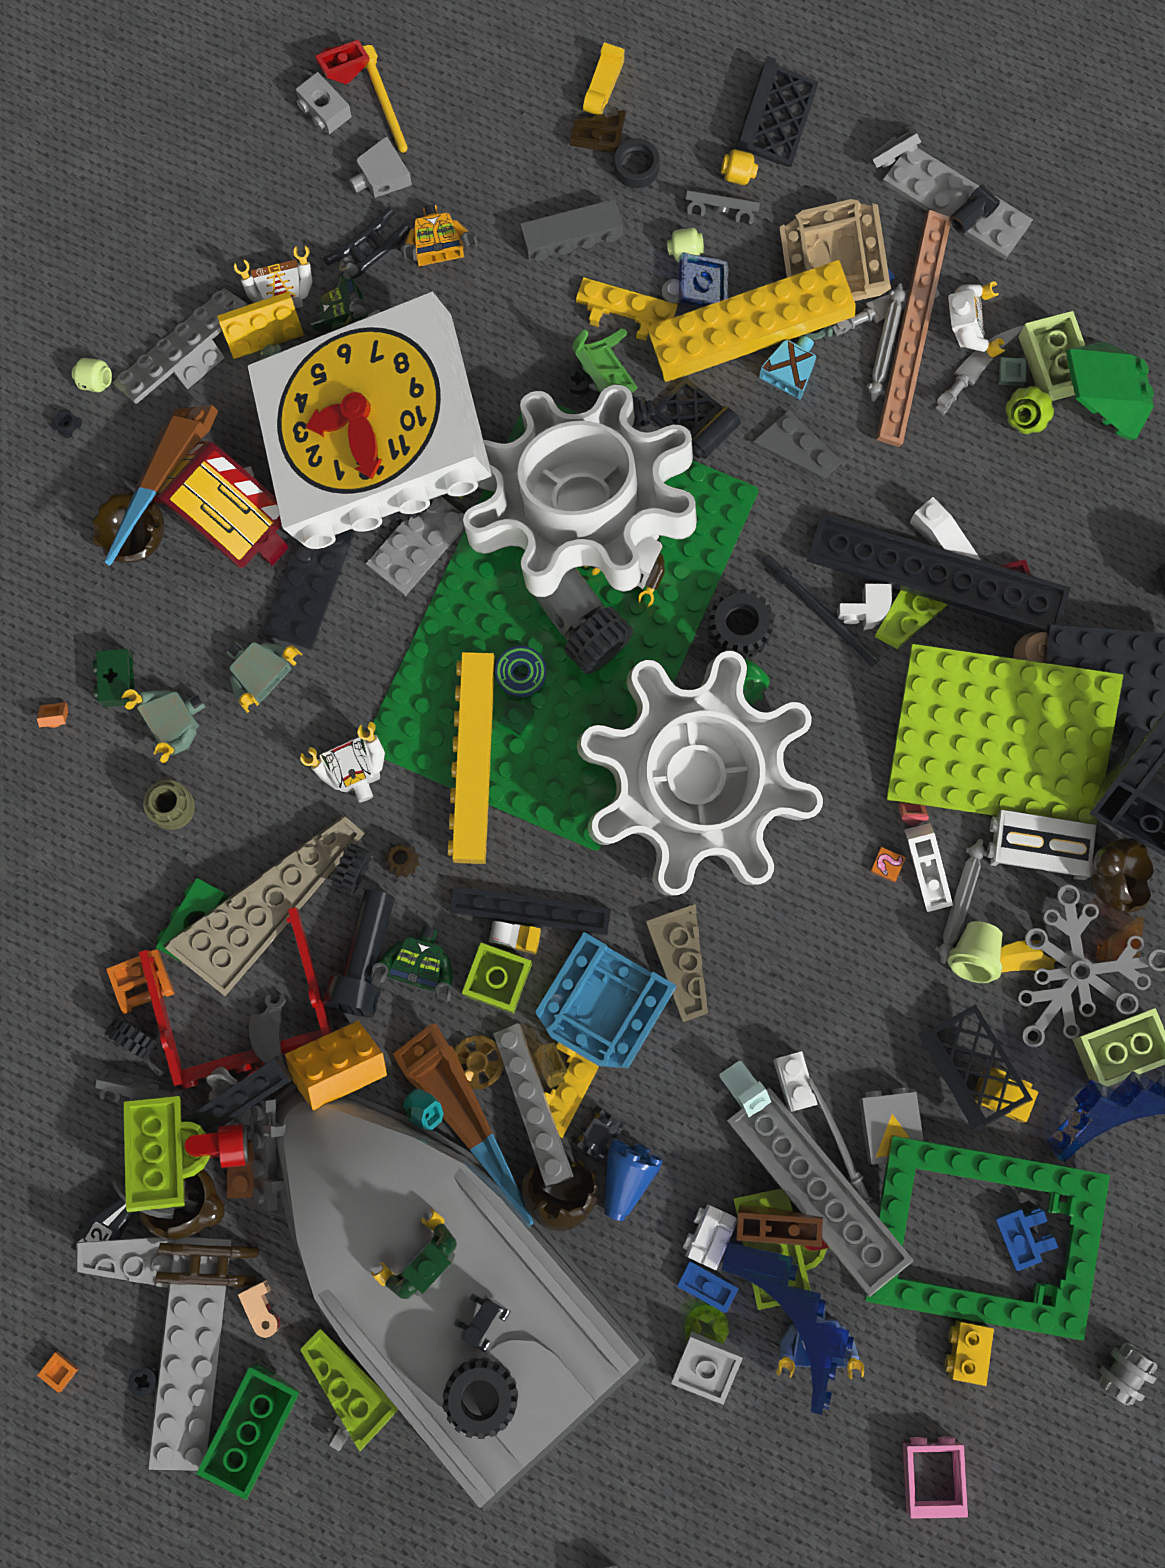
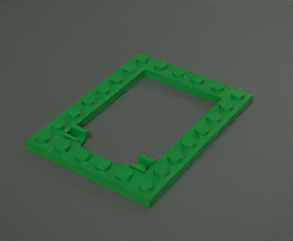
[864,1135,1110,1341]

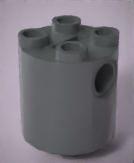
[533,567,606,641]

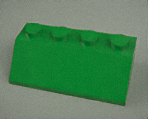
[196,1363,300,1500]

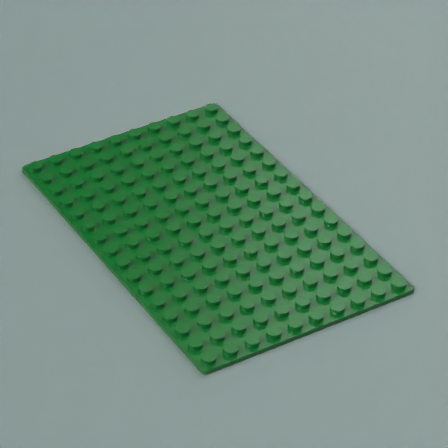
[369,403,759,851]

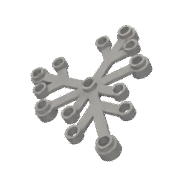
[1018,885,1165,1047]

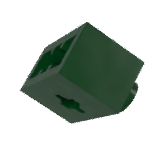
[93,649,134,707]

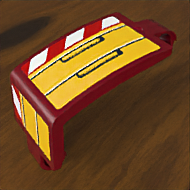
[151,441,288,568]

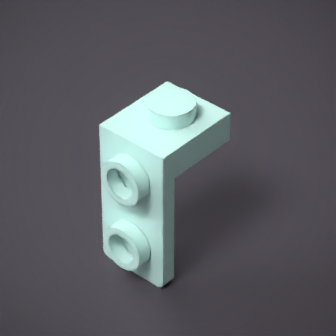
[719,1061,771,1117]

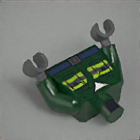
[309,257,368,332]
[370,926,453,1001]

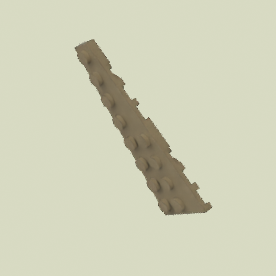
[164,816,365,996]

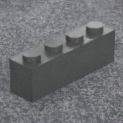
[520,199,623,261]

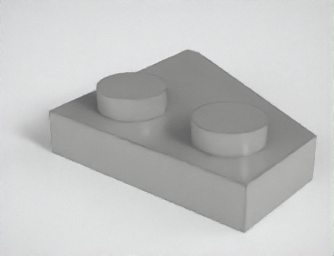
[870,124,921,168]

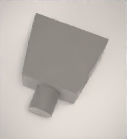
[349,137,412,198]

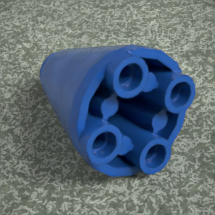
[604,1139,663,1221]

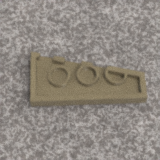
[645,904,708,1023]

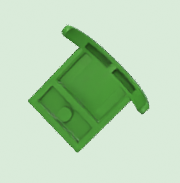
[572,329,638,393]

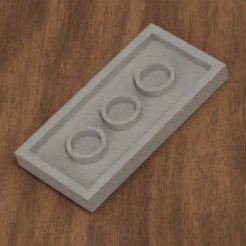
[366,496,465,596]

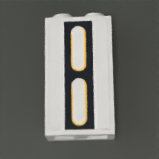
[987,810,1096,880]

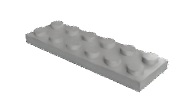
[882,148,1033,260]

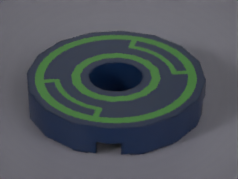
[495,646,547,698]

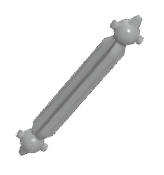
[867,284,907,402]
[936,839,988,964]

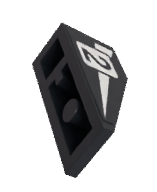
[71,1198,136,1251]

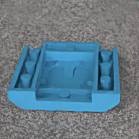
[535,932,676,1068]

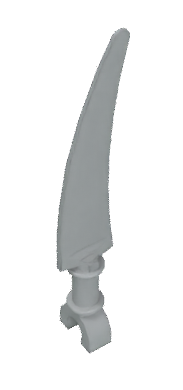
[832,289,940,336]
[935,325,1024,415]
[809,1078,879,1217]

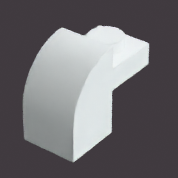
[837,584,892,630]

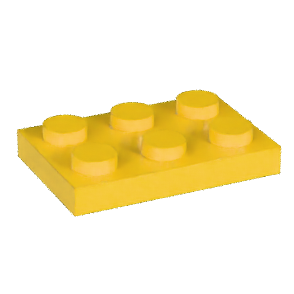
[217,291,304,359]

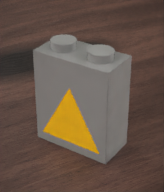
[859,1088,923,1164]

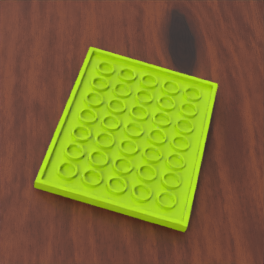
[886,644,1123,827]

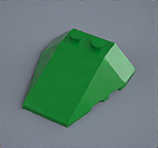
[1066,342,1154,440]

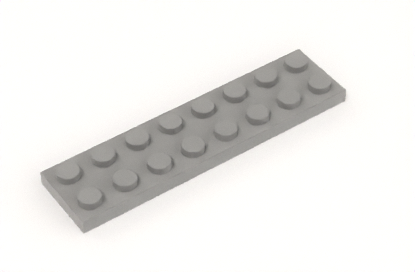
[727,1087,913,1297]
[147,1237,231,1471]

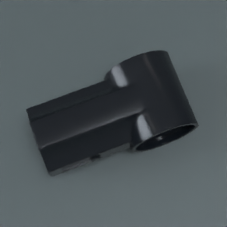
[949,184,1001,234]

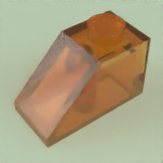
[1096,916,1144,971]

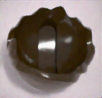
[91,491,165,563]
[522,1160,598,1231]

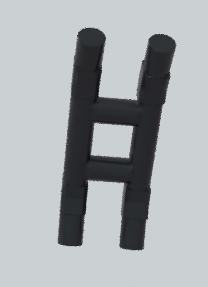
[323,205,411,279]

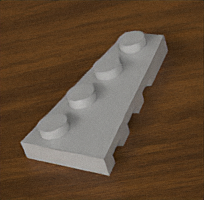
[76,1236,190,1288]

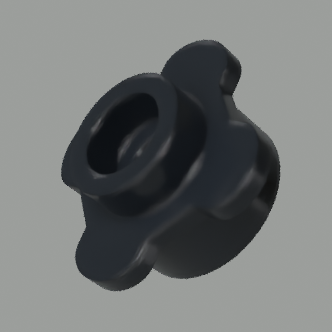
[51,409,82,438]

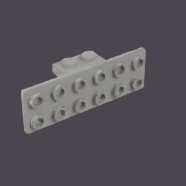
[113,288,247,404]

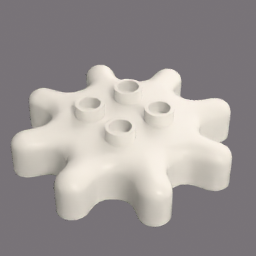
[463,385,697,597]
[577,651,823,896]

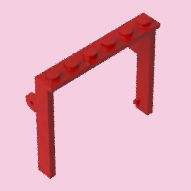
[139,907,332,1089]

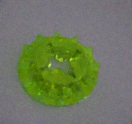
[685,1305,729,1344]

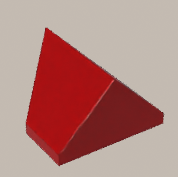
[315,40,370,84]

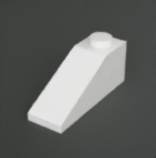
[910,497,981,561]
[905,823,953,912]

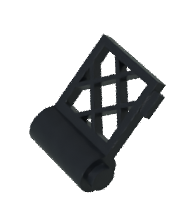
[652,377,741,459]

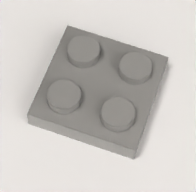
[671,1332,744,1404]

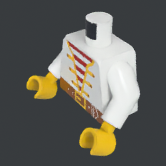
[234,245,312,308]

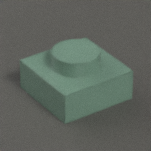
[998,357,1026,386]

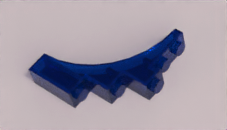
[1047,1071,1165,1162]
[722,1242,854,1415]

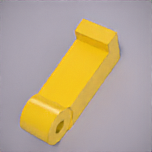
[583,42,625,115]

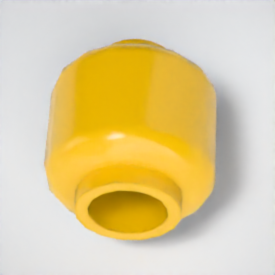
[720,149,758,185]

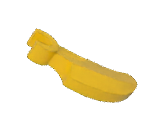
[1000,940,1057,973]

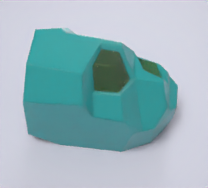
[403,1089,444,1130]

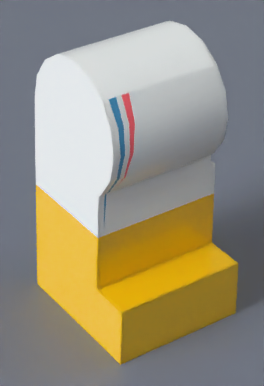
[489,921,541,954]

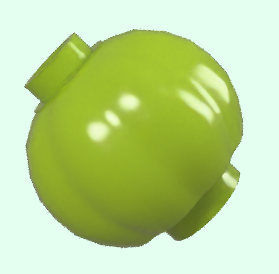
[1005,386,1054,434]

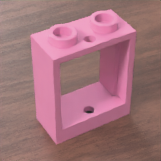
[903,1436,968,1518]

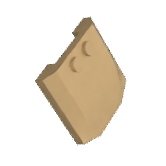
[780,199,891,301]

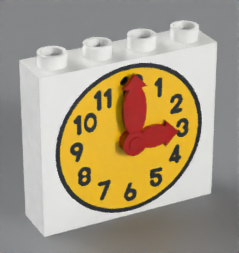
[248,292,492,549]

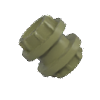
[143,780,195,830]

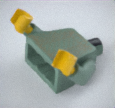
[227,642,302,713]
[121,689,206,763]

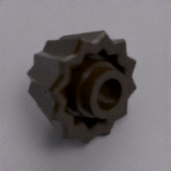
[384,842,420,878]

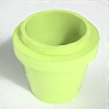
[947,921,1003,983]

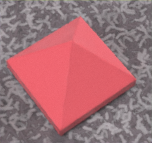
[898,803,929,826]

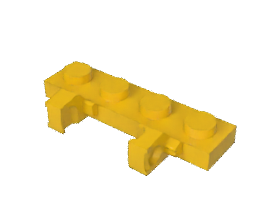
[576,277,678,341]
[544,1043,599,1138]

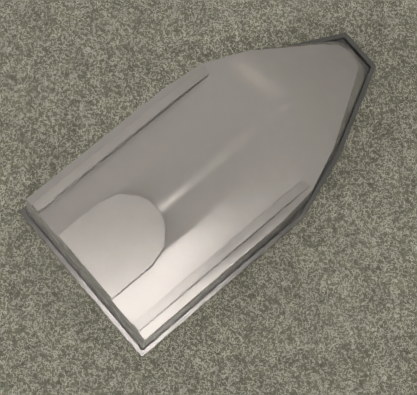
[275,1082,653,1512]

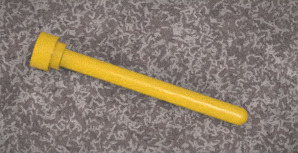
[363,45,408,153]

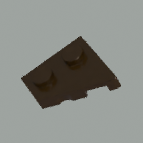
[570,110,626,153]

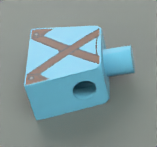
[759,336,816,400]

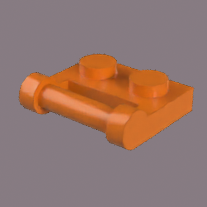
[106,949,175,1014]

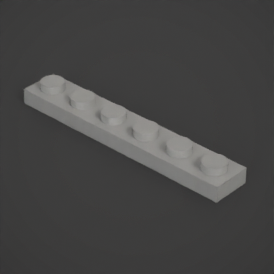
[494,1023,574,1187]

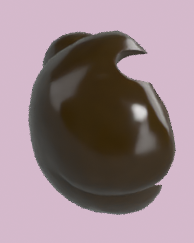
[1090,837,1154,912]
[139,1169,225,1240]

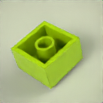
[462,943,532,1014]

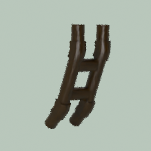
[155,1243,259,1287]

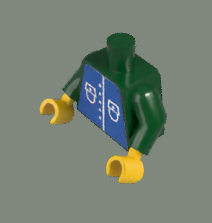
[371,1209,457,1299]

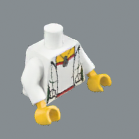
[948,281,1005,357]
[300,722,385,802]

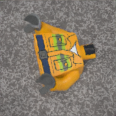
[401,205,478,266]

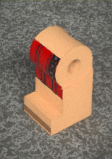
[238,1280,280,1338]

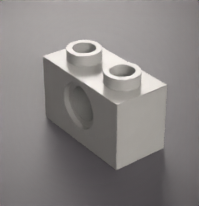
[295,72,352,134]

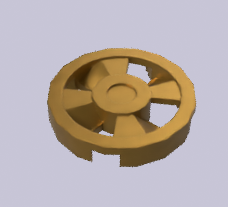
[454,1036,504,1089]

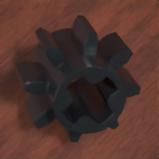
[633,396,656,428]

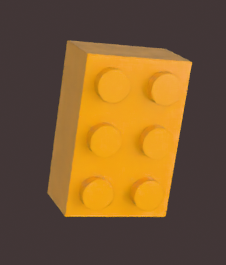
[285,1020,387,1111]

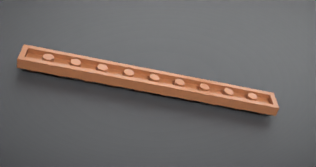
[876,210,951,447]

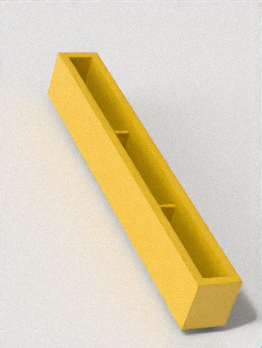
[448,652,495,864]

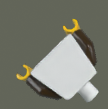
[584,535,665,607]

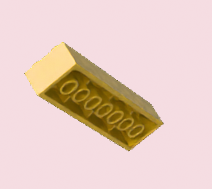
[647,260,855,382]

